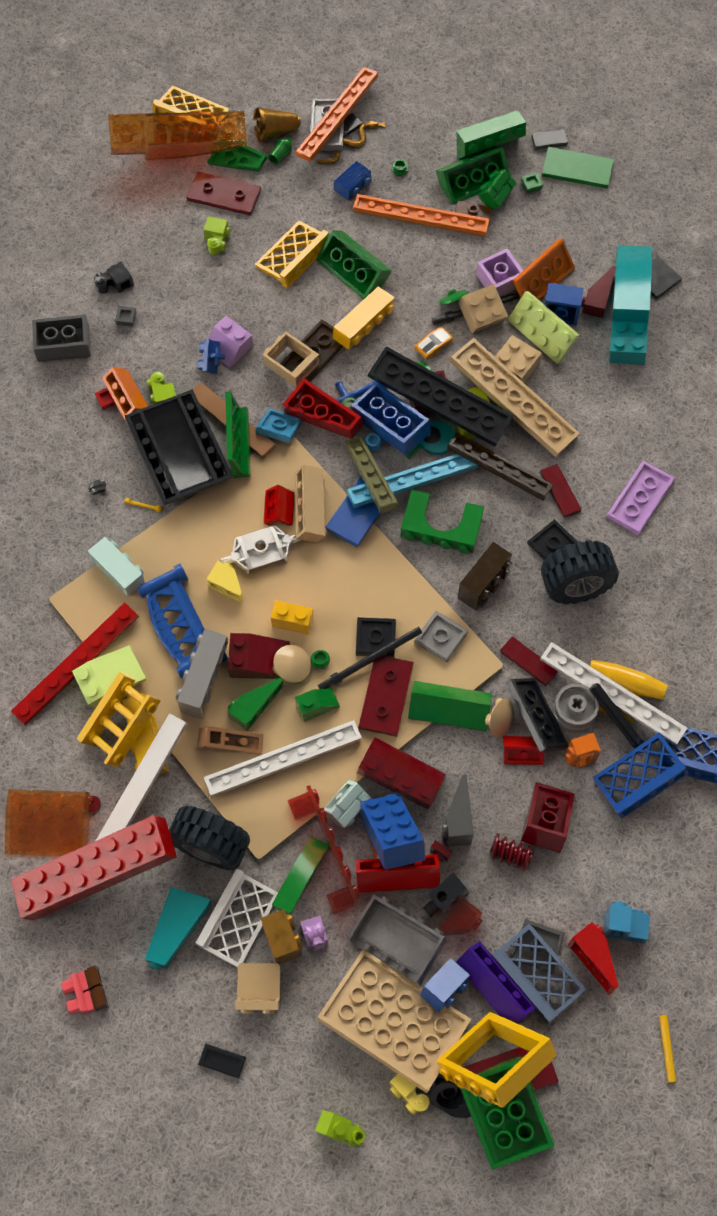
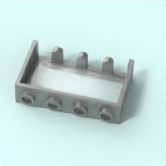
[347,895,447,986]

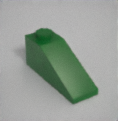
[227,678,284,731]

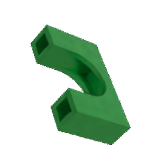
[400,490,484,554]

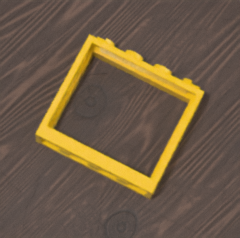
[436,1012,557,1108]

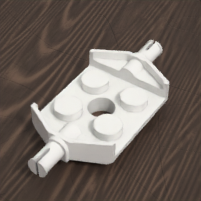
[221,525,302,574]

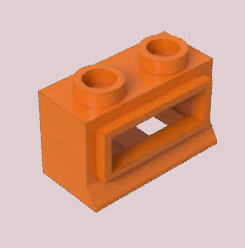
[565,733,601,769]

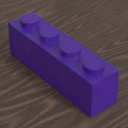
[456,941,537,1024]

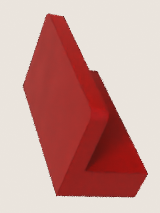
[264,485,294,526]
[503,736,544,765]

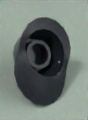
[429,1077,471,1118]

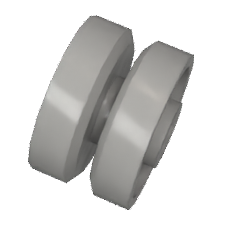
[552,684,599,733]

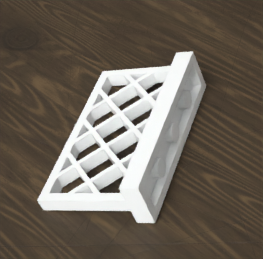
[195,869,278,968]

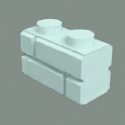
[323,780,371,829]

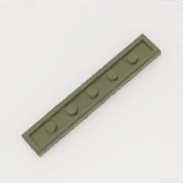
[344,437,398,513]

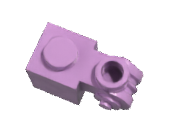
[300,916,328,951]

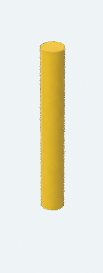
[659,1015,676,1083]

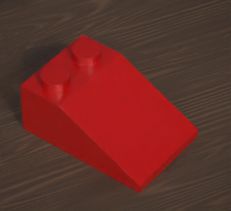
[568,922,619,995]

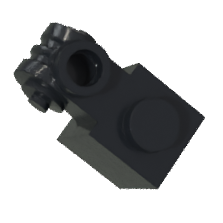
[94,262,134,294]

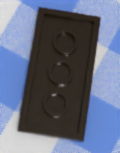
[280,319,343,382]

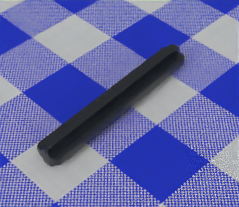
[589,683,643,749]

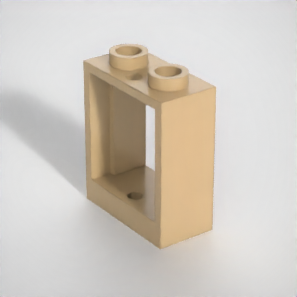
[263,331,319,388]

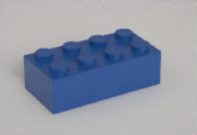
[351,382,431,456]
[360,793,425,870]

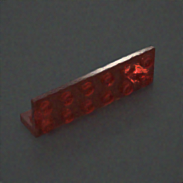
[287,785,360,915]

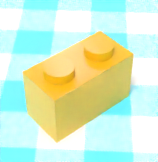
[270,600,314,635]

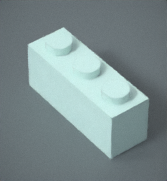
[88,537,145,596]

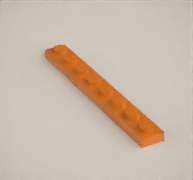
[296,67,378,162]
[353,194,490,237]

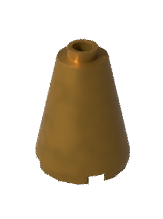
[253,107,301,142]

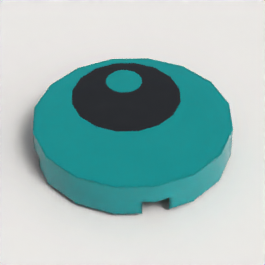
[420,421,455,455]

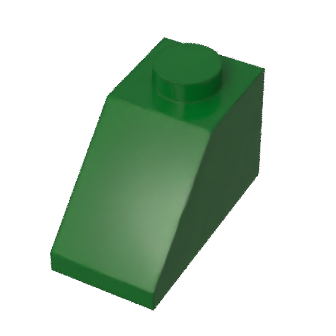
[295,688,340,722]

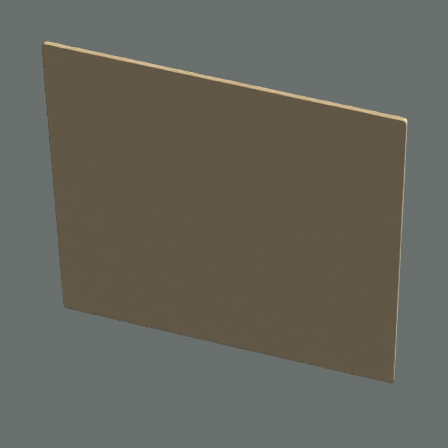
[49,437,503,860]

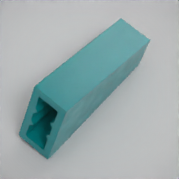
[145,887,212,970]

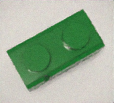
[478,169,516,210]

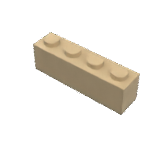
[295,464,326,543]

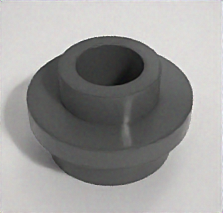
[88,480,106,495]

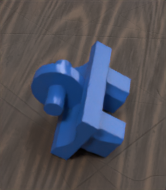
[197,339,225,374]

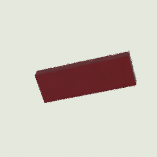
[540,464,581,518]
[500,636,558,687]

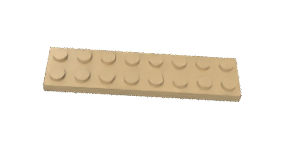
[449,338,580,457]

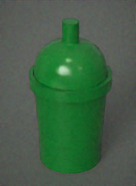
[268,137,292,165]

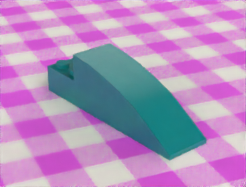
[609,245,652,365]

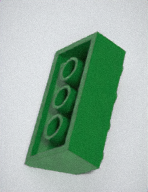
[456,110,526,159]
[435,147,511,204]
[316,230,392,299]

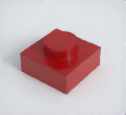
[94,388,116,410]

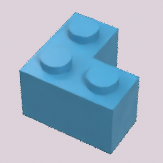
[604,902,650,943]

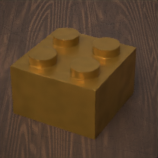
[260,909,303,965]

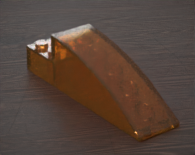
[108,111,247,161]

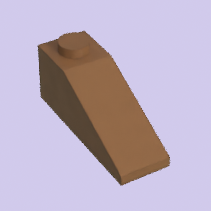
[197,726,263,754]

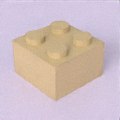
[458,284,508,334]
[495,335,542,383]

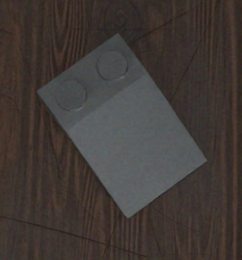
[441,775,474,847]

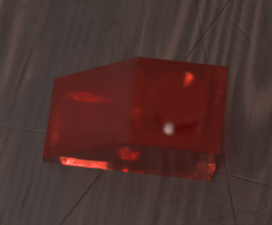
[439,897,483,936]

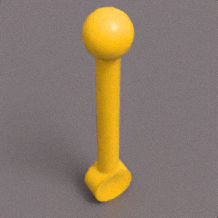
[124,498,162,512]

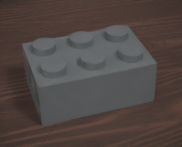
[32,314,91,362]

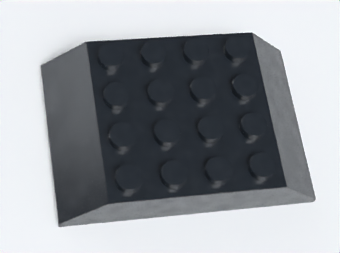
[124,389,234,506]

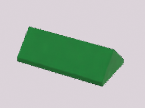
[408,681,492,732]

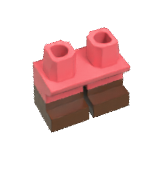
[61,965,109,1014]

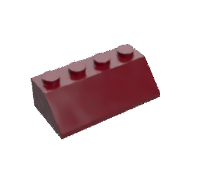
[356,737,446,809]

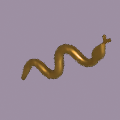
[316,121,385,164]

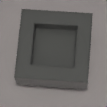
[115,306,136,326]

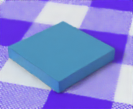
[255,408,303,444]

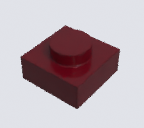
[430,840,453,862]

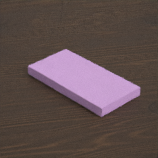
[606,460,675,535]

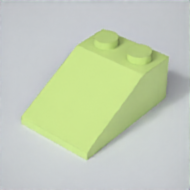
[72,646,147,708]

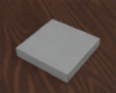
[414,611,468,663]

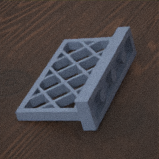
[492,923,586,1024]

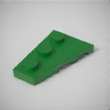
[207,135,267,172]

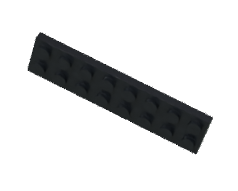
[368,346,514,447]

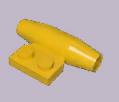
[590,660,668,723]

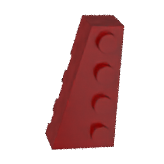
[282,378,363,439]

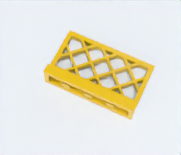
[152,86,229,140]
[255,221,329,289]

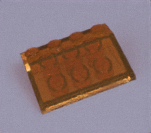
[5,789,93,857]

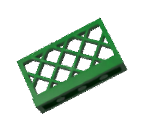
[225,391,251,479]

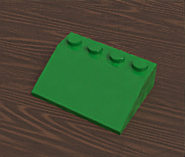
[461,1055,555,1170]

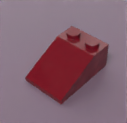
[228,633,290,679]
[521,782,575,853]

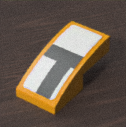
[414,327,454,359]

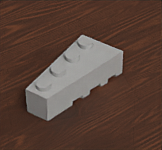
[176,629,228,719]

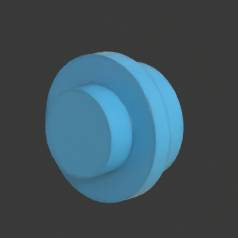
[364,433,382,451]

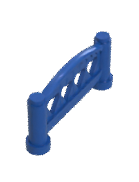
[137,563,228,678]

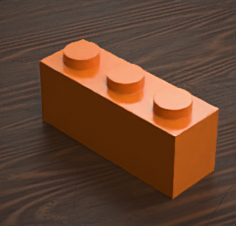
[102,367,148,420]

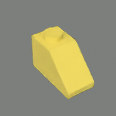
[206,561,243,603]

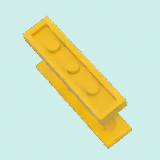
[76,672,161,768]

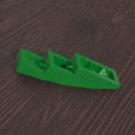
[272,836,329,914]

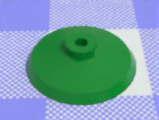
[439,289,469,305]

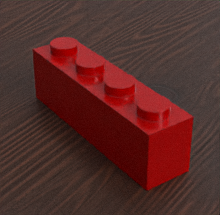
[355,854,440,893]

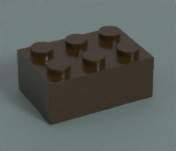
[458,542,512,611]

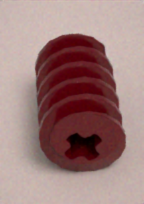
[489,833,535,872]

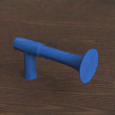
[335,381,387,403]

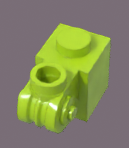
[203,216,231,255]
[147,372,176,405]
[315,1110,366,1147]

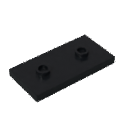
[506,678,569,752]

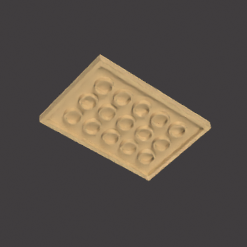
[317,949,471,1093]

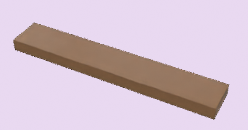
[193,382,276,459]

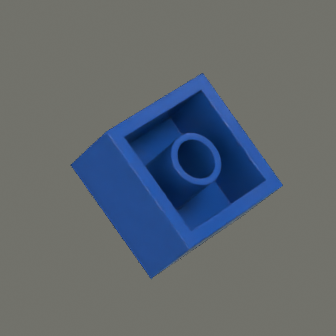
[544,283,584,325]

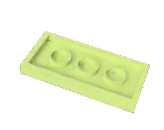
[507,291,579,364]

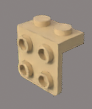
[235,963,280,1014]

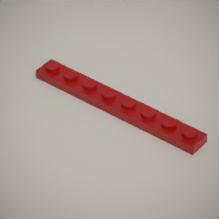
[11,602,139,725]

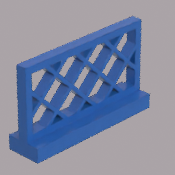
[657,726,717,784]
[593,733,689,819]

